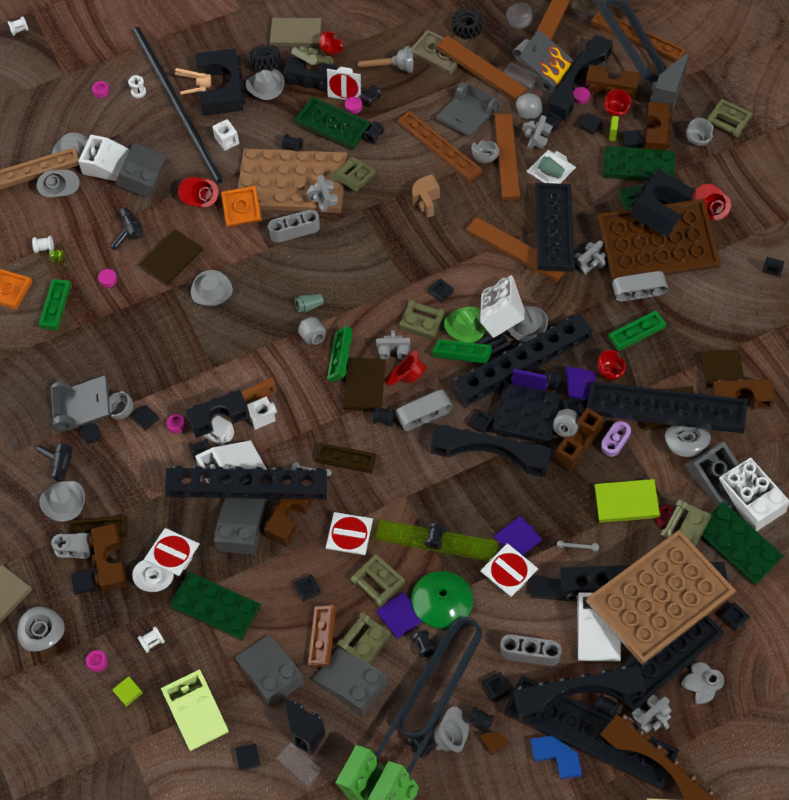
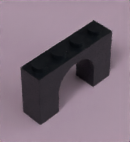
[196,48,246,116]
[629,168,695,237]

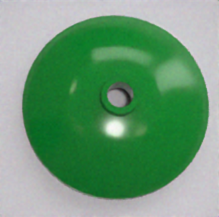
[412,571,473,629]

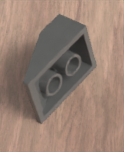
[650,54,689,112]
[116,142,166,198]
[685,441,739,509]
[214,498,265,555]
[235,634,304,707]
[312,648,388,717]

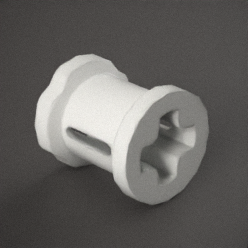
[8,16,28,36]
[128,75,146,98]
[32,236,54,253]
[137,626,165,653]

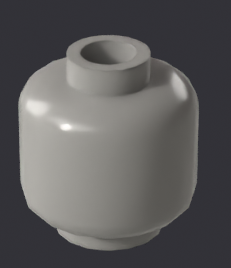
[298,317,326,345]
[553,409,579,437]

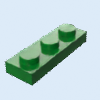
[38,279,71,331]
[608,310,666,352]
[327,326,353,383]
[432,339,492,363]

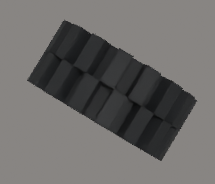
[453,8,482,40]
[250,44,281,72]

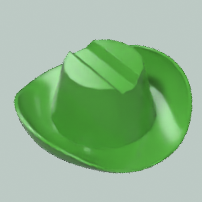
[444,307,486,343]

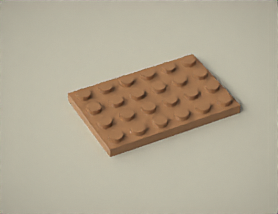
[238,149,348,213]
[586,530,736,665]

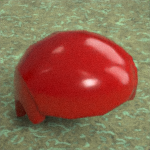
[319,31,343,56]
[604,89,631,117]
[597,350,626,380]

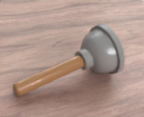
[358,46,413,73]

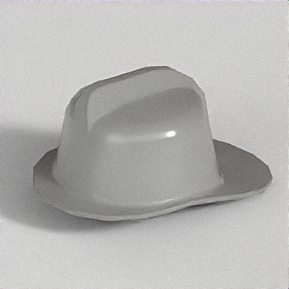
[37,169,80,197]
[433,707,469,753]

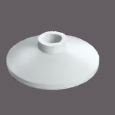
[133,560,174,592]

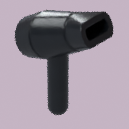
[111,207,144,250]
[36,444,73,482]

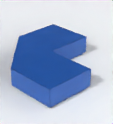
[530,736,582,780]

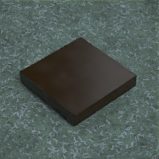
[701,350,744,387]

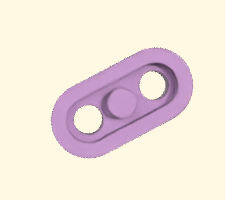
[601,421,631,457]

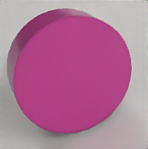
[92,81,110,98]
[573,87,590,104]
[345,97,362,114]
[98,269,117,288]
[166,414,186,434]
[86,650,108,672]

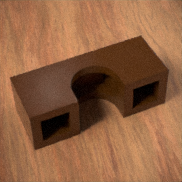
[585,65,640,100]
[644,102,672,150]
[711,378,775,409]
[555,408,604,471]
[263,499,314,547]
[89,524,128,592]

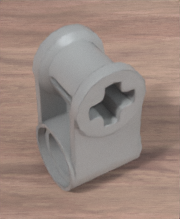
[51,533,91,559]

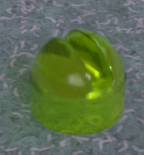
[49,250,64,263]

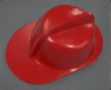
[178,177,219,207]
[693,184,731,221]
[386,350,427,386]

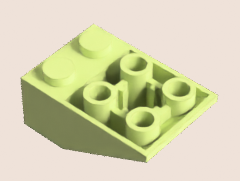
[161,669,229,751]

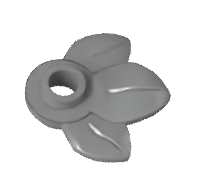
[681,662,724,704]

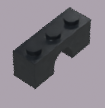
[284,56,338,91]
[185,390,250,438]

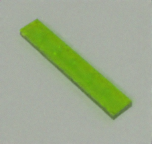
[376,520,498,561]

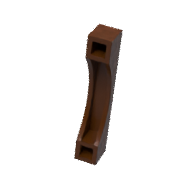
[600,713,721,800]

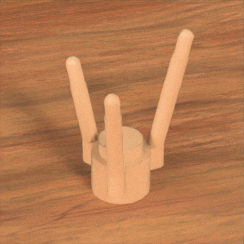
[175,68,211,95]

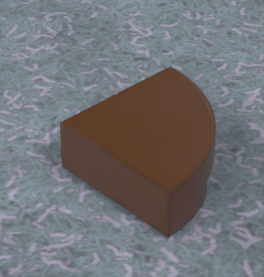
[479,732,510,755]

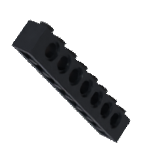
[452,313,592,408]
[164,465,327,500]
[559,562,728,600]

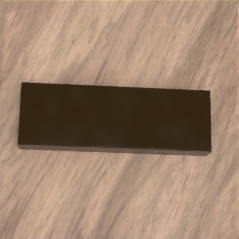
[315,443,377,474]
[67,515,127,537]

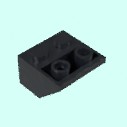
[285,699,326,756]

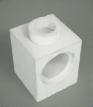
[212,119,239,151]
[247,397,277,430]
[204,416,234,446]

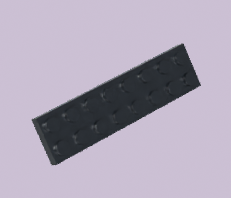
[586,381,748,434]
[503,675,679,790]

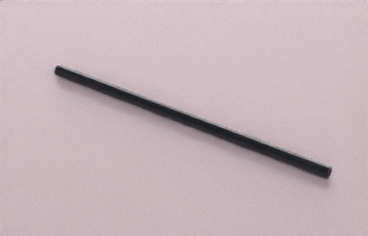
[133,27,223,184]

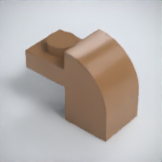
[412,174,440,218]

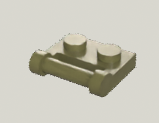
[291,46,333,65]
[707,99,752,138]
[331,157,376,192]
[399,299,446,340]
[660,499,711,547]
[351,554,405,607]
[336,612,391,663]

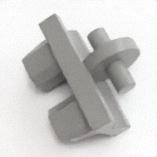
[522,115,553,150]
[307,175,338,211]
[574,240,606,275]
[376,330,411,360]
[632,695,671,732]

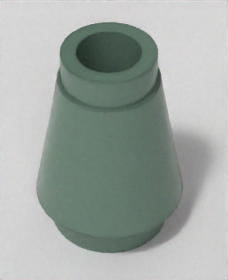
[538,156,565,178]
[295,294,324,313]

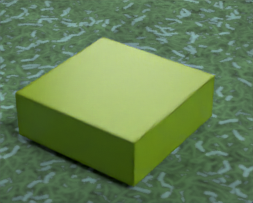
[609,116,619,141]
[112,676,143,707]

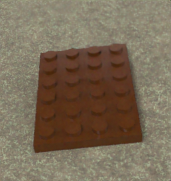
[597,199,721,281]

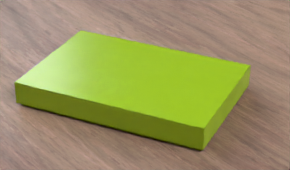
[595,479,660,523]

